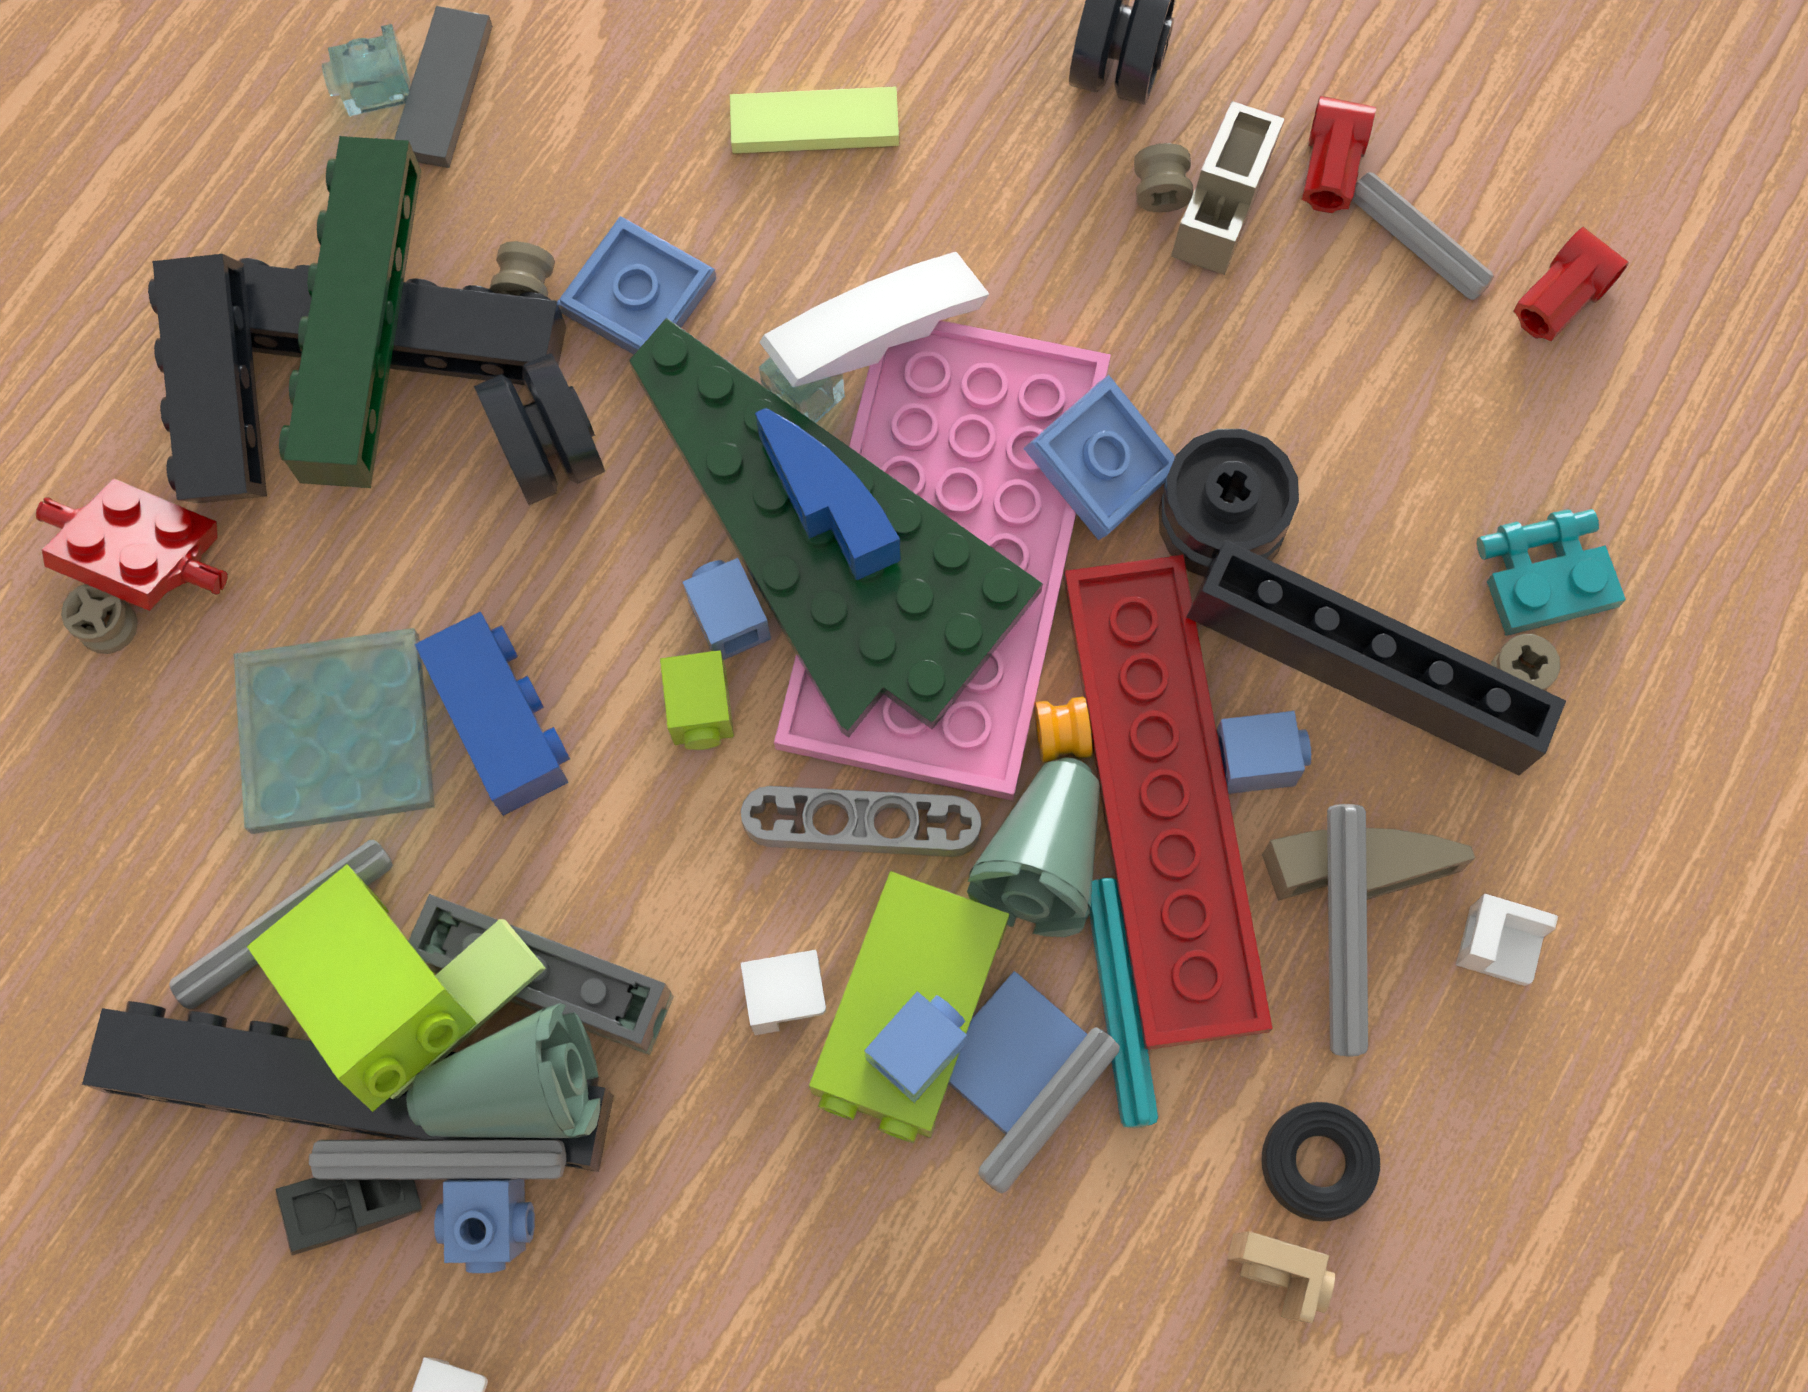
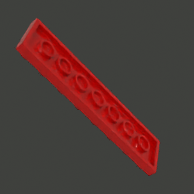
[1063,555,1273,1050]

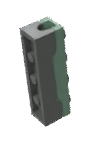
[408,894,674,1055]

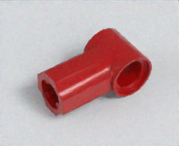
[1301,96,1376,213]
[1513,227,1629,341]

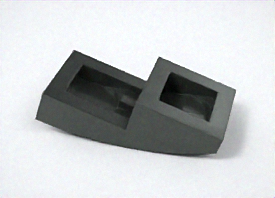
[276,1178,422,1256]

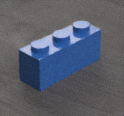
[414,611,570,816]

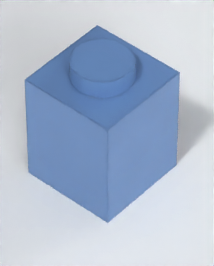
[683,558,771,660]
[1216,711,1311,794]
[864,991,967,1103]

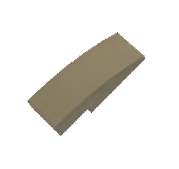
[1171,101,1285,275]
[1262,828,1475,901]

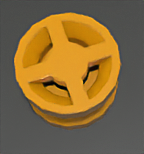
[1034,697,1092,763]

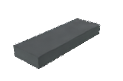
[394,6,493,168]

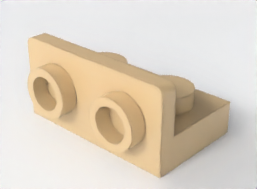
[1227,1231,1335,1323]

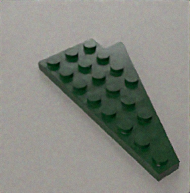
[629,318,1043,738]

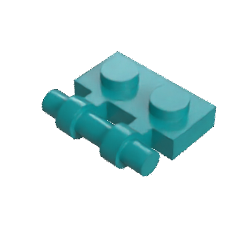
[1476,509,1626,636]

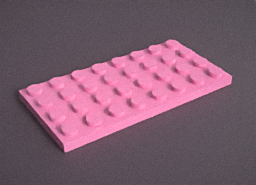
[774,320,1111,801]

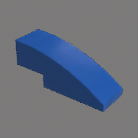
[755,408,901,580]

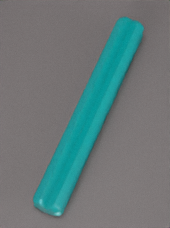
[1089,878,1158,1128]

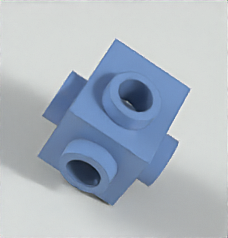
[434,1179,535,1273]

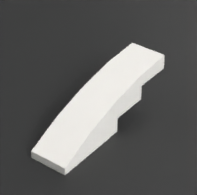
[759,252,989,387]

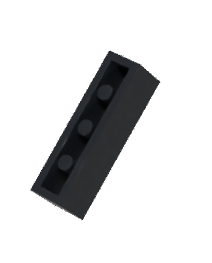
[148,254,267,503]

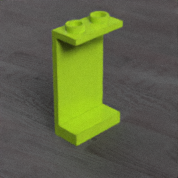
[247,864,477,1112]
[809,871,1009,1143]

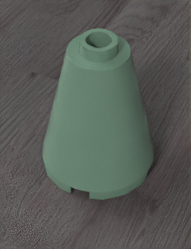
[967,758,1100,937]
[406,1003,600,1138]

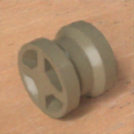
[1134,143,1193,212]
[489,241,555,297]
[61,584,138,654]
[1490,634,1560,691]

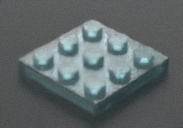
[234,628,435,834]

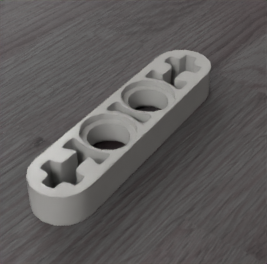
[741,786,981,857]

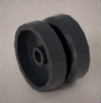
[1069,0,1176,105]
[474,353,605,506]
[1159,429,1299,577]

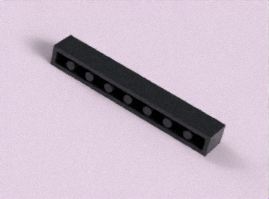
[82,1001,614,1172]

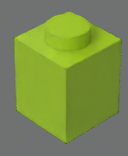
[660,650,734,750]

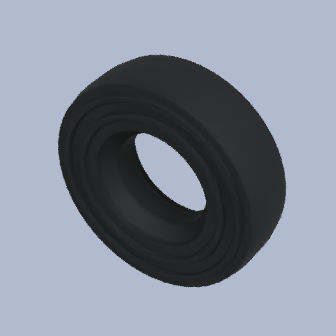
[1261,1102,1380,1221]

